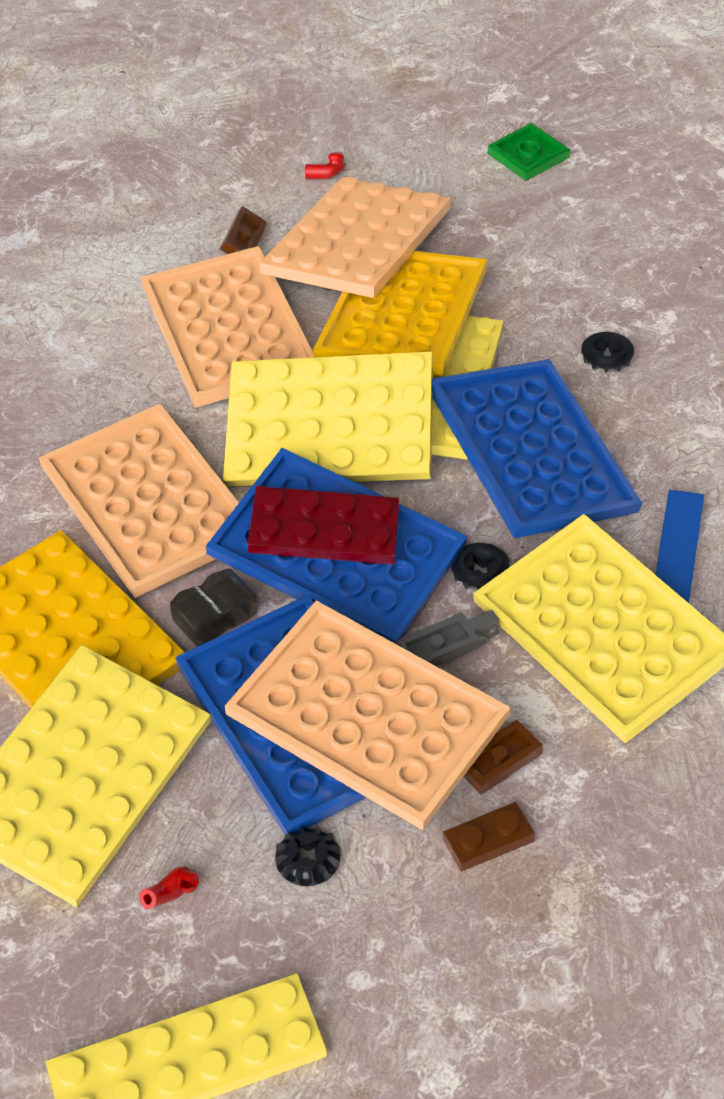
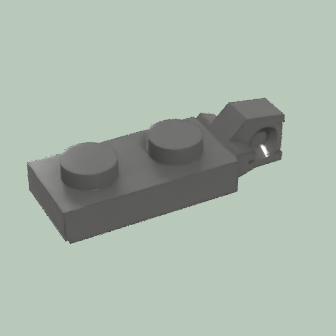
[395,609,499,666]

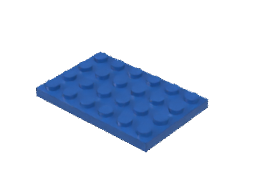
[432,359,642,539]
[206,448,467,643]
[175,595,366,835]

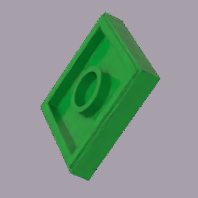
[488,123,570,181]

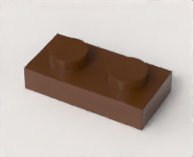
[220,206,267,258]
[464,720,543,795]
[443,802,535,872]

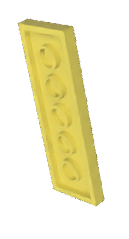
[45,973,327,1099]

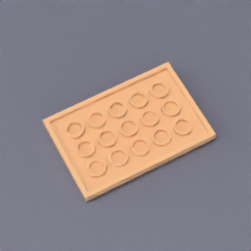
[259,177,451,298]
[140,246,314,408]
[39,404,239,598]
[225,601,510,830]

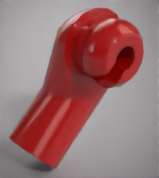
[305,152,346,179]
[139,867,199,910]

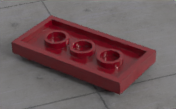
[248,486,399,565]

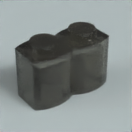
[170,569,257,646]

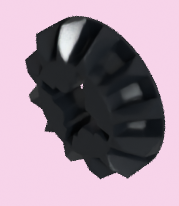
[581,332,634,373]
[451,543,509,590]
[275,826,340,886]

